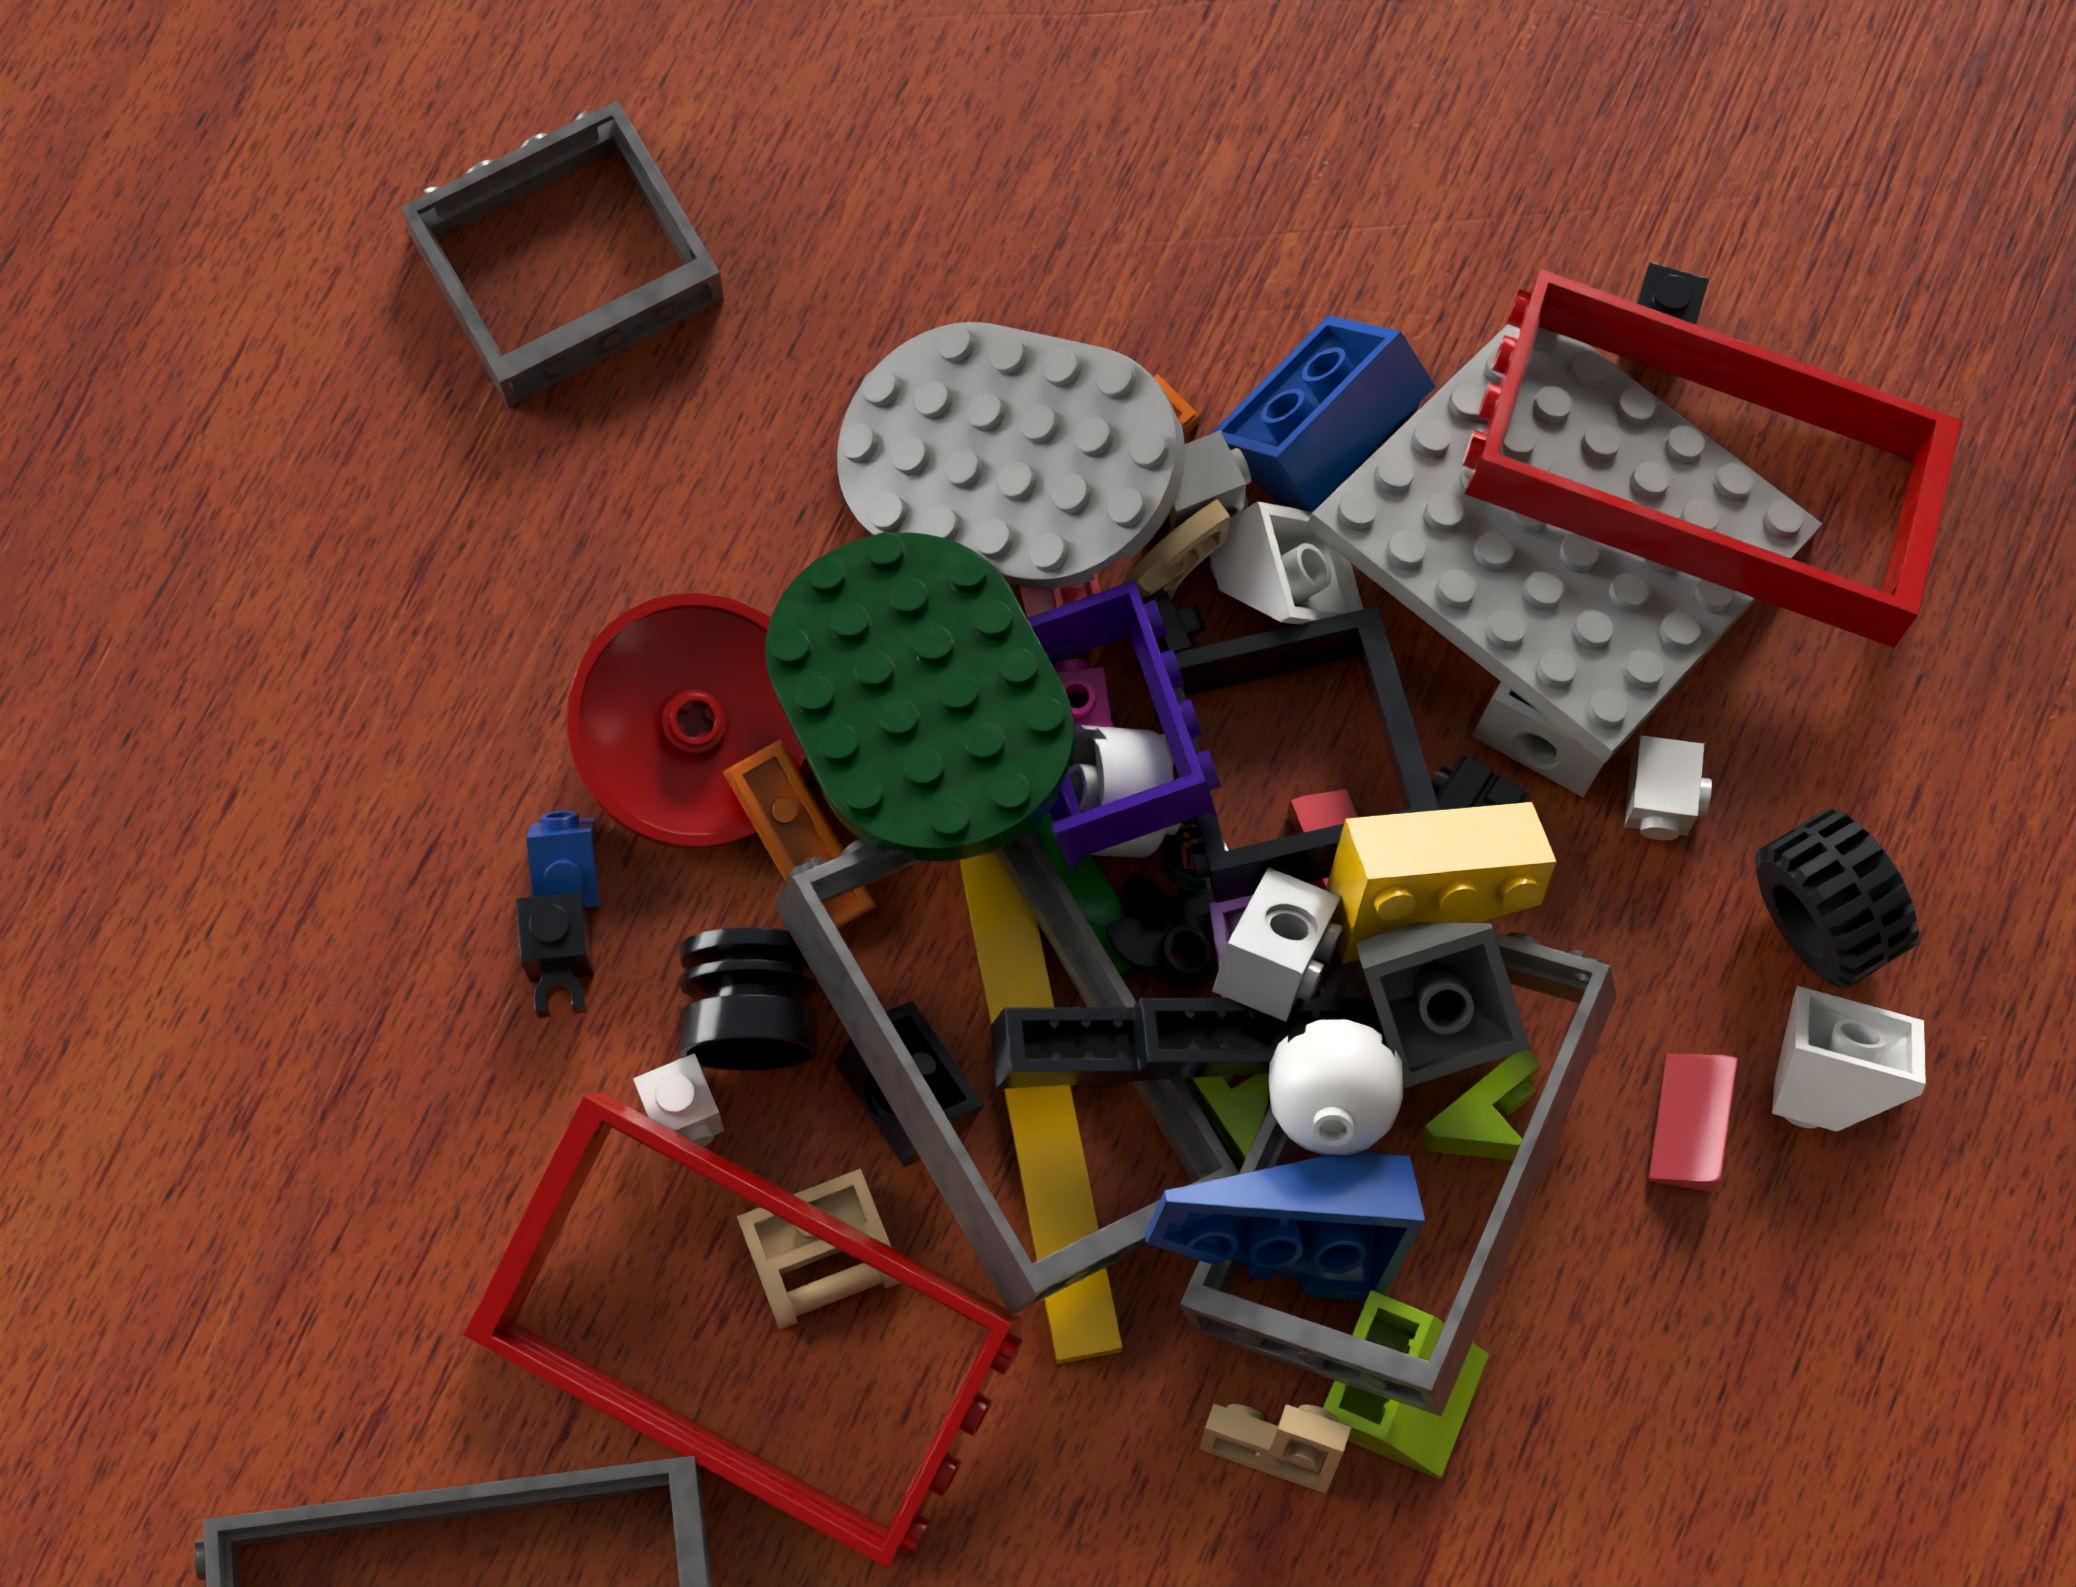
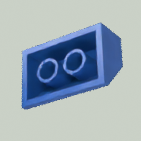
[1210,315,1435,512]

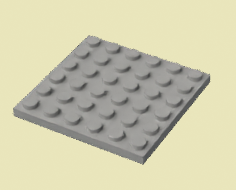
[1306,324,1823,764]

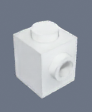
[1624,735,1712,840]
[633,1053,725,1146]

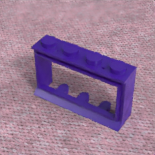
[1027,580,1221,871]

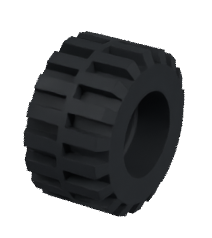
[1755,808,1919,989]

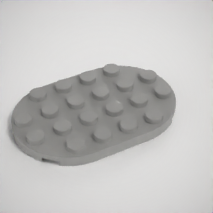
[837,322,1185,589]

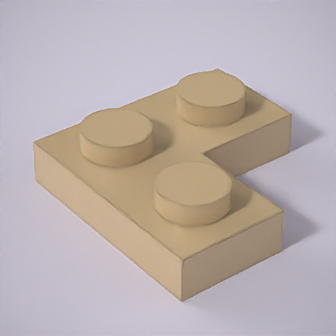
[1199,1403,1352,1494]

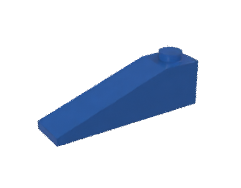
[1145,1152,1425,1301]

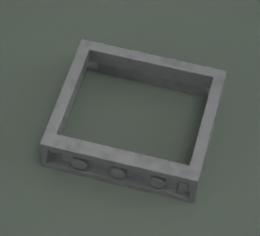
[400,100,724,408]

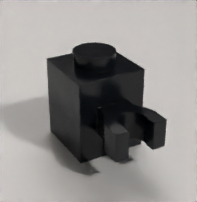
[516,892,594,1018]

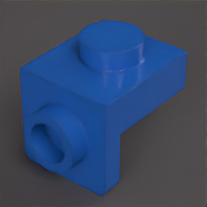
[526,810,601,908]

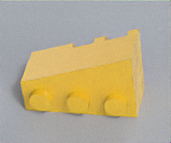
[1325,802,1557,964]

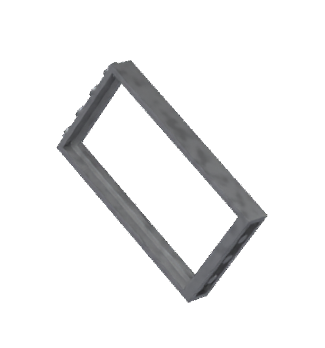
[773,828,1239,1315]

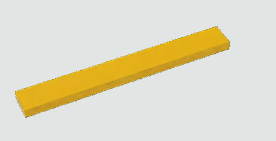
[960,852,1122,1364]

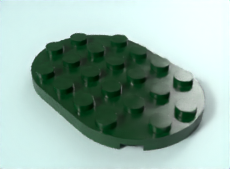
[765,532,1076,861]

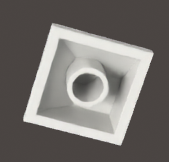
[1210,501,1364,625]
[1772,986,1926,1132]

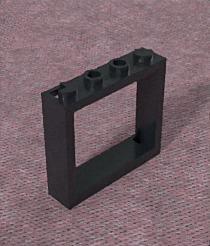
[1148,606,1440,903]

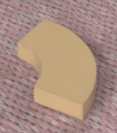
[1121,499,1230,600]

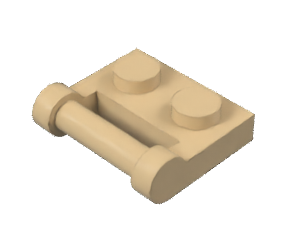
[737,1169,901,1330]

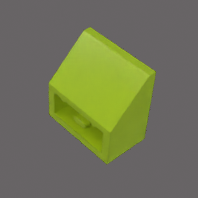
[1323,1290,1489,1480]

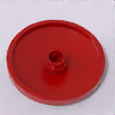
[566,592,812,849]

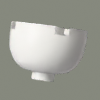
[1269,1019,1403,1156]

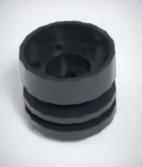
[680,927,817,1071]

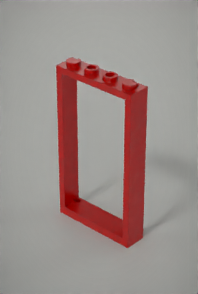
[1462,269,1962,648]
[463,1092,1023,1568]

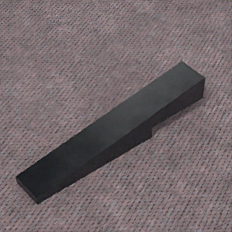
[990,998,1389,1089]

